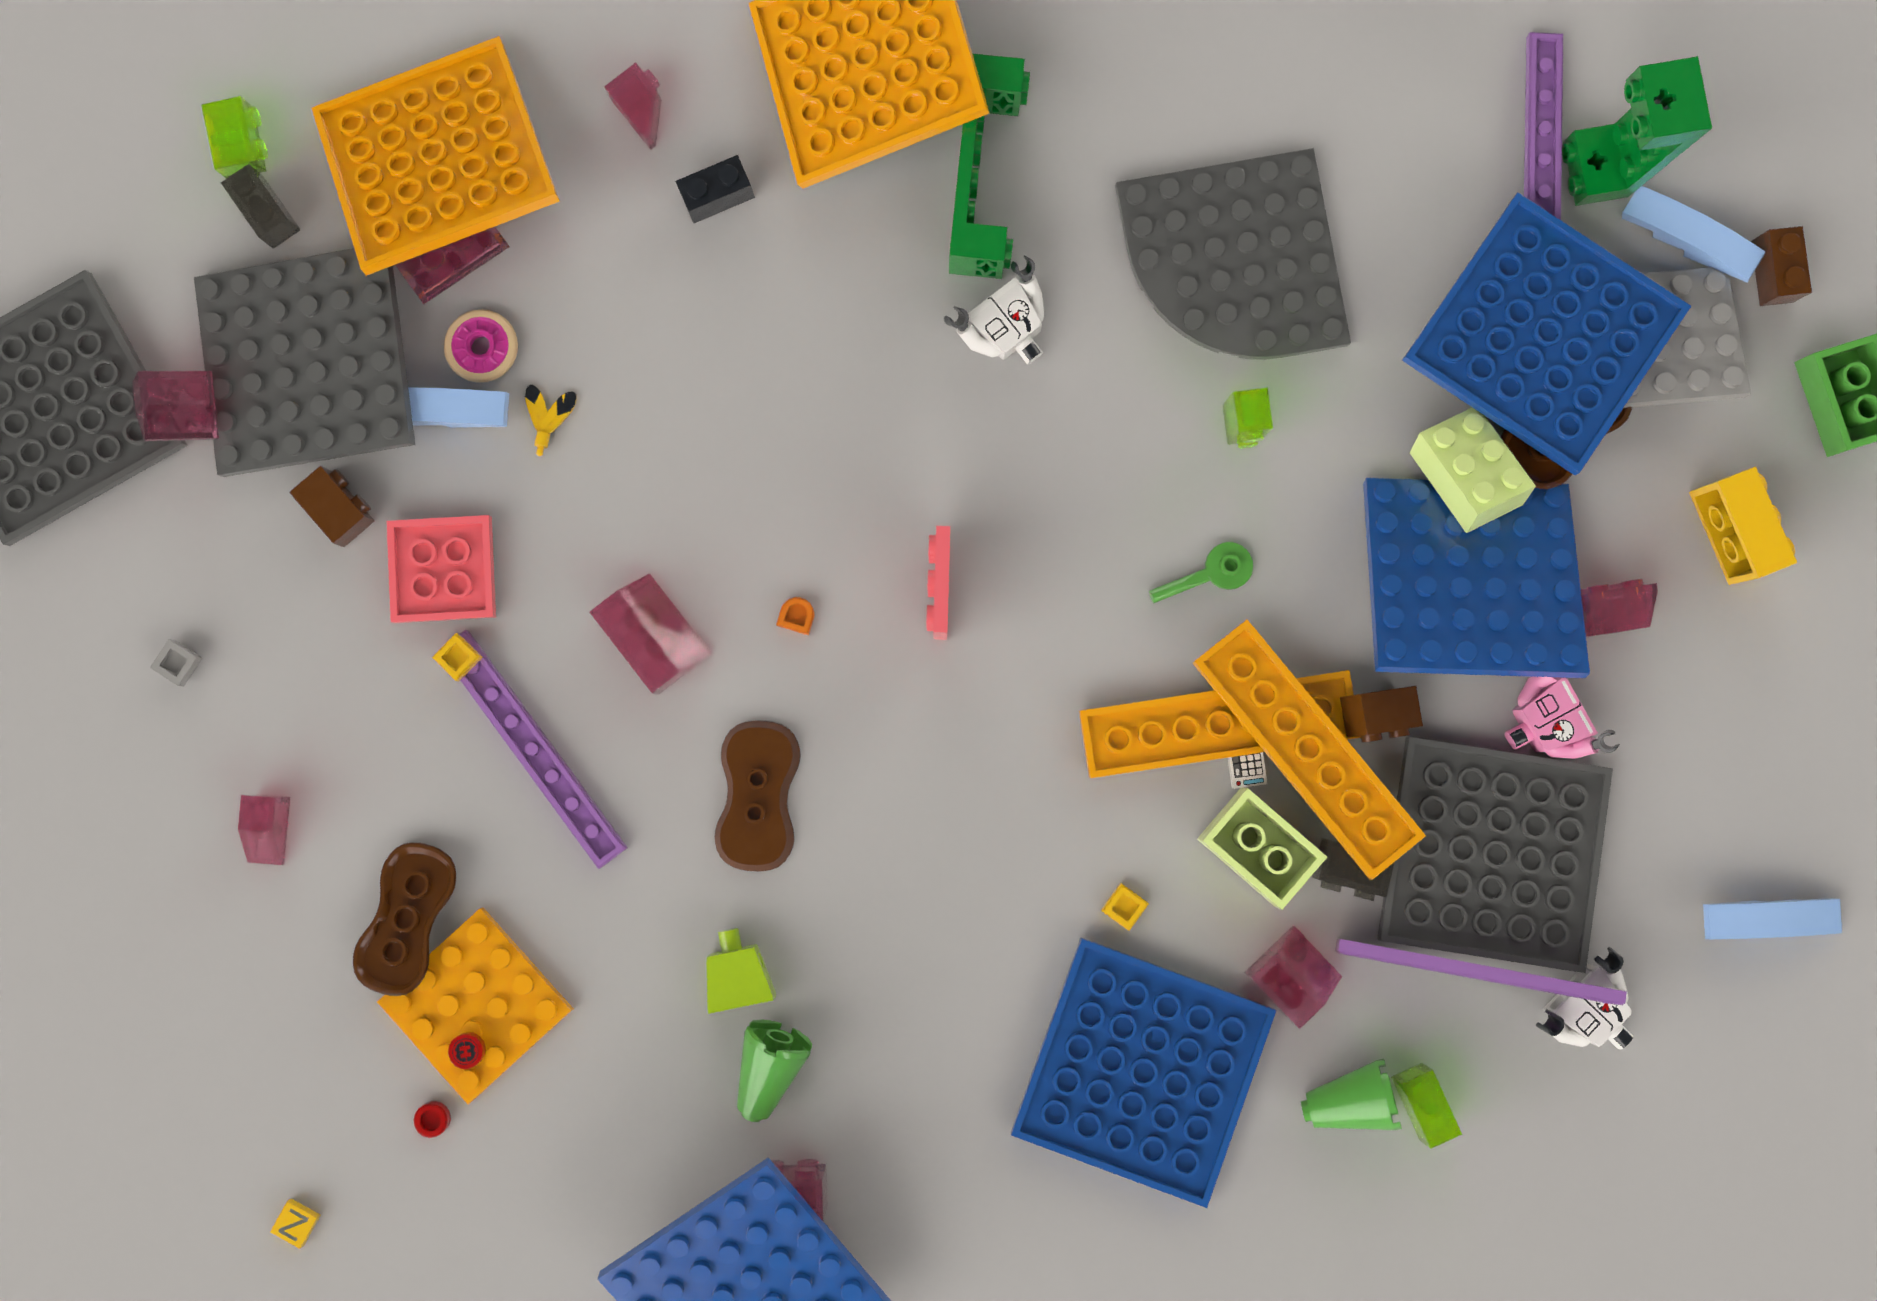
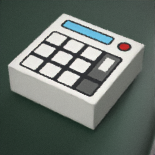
[1227,752,1267,789]

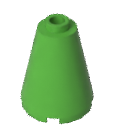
[737,1019,812,1122]
[1301,1059,1402,1130]

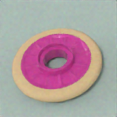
[444,309,518,382]

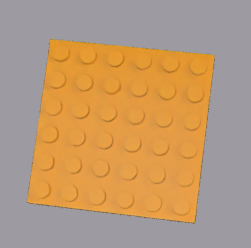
[749,0,989,189]
[311,36,560,276]

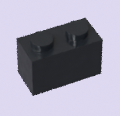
[675,155,755,223]

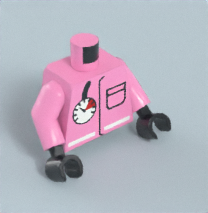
[1505,677,1620,759]

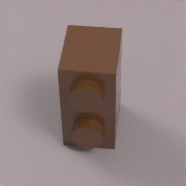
[1751,226,1812,306]
[289,465,375,547]
[1340,686,1423,743]

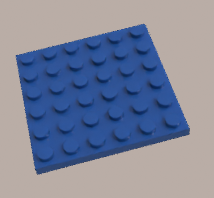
[1402,192,1691,475]
[1363,478,1590,678]
[1010,937,1277,1208]
[597,1157,891,1301]

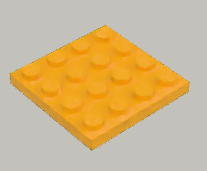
[377,907,574,1104]

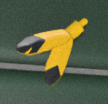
[525,385,577,456]

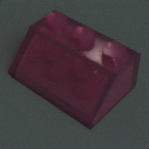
[396,227,510,304]
[590,573,712,695]

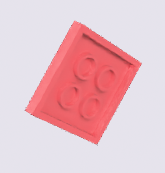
[387,515,496,623]
[926,526,950,640]

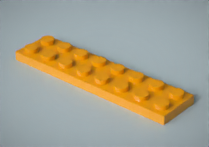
[1192,619,1426,880]
[1079,670,1361,778]

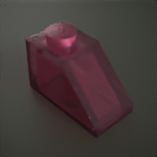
[604,62,662,150]
[238,794,290,865]

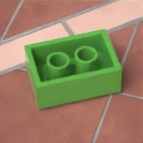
[1794,333,1877,457]

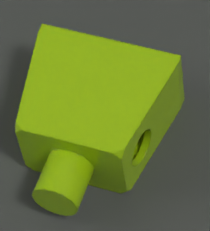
[706,928,776,1014]

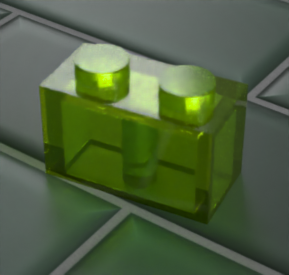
[201,96,268,180]
[1222,387,1273,449]
[1391,1063,1463,1149]

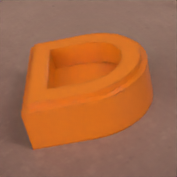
[776,597,815,636]

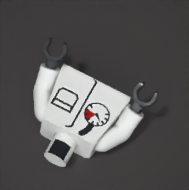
[944,255,1045,365]
[1536,947,1633,1049]

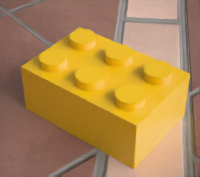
[1689,466,1797,585]

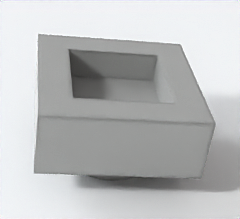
[150,639,202,687]

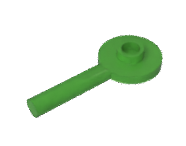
[1149,542,1253,603]

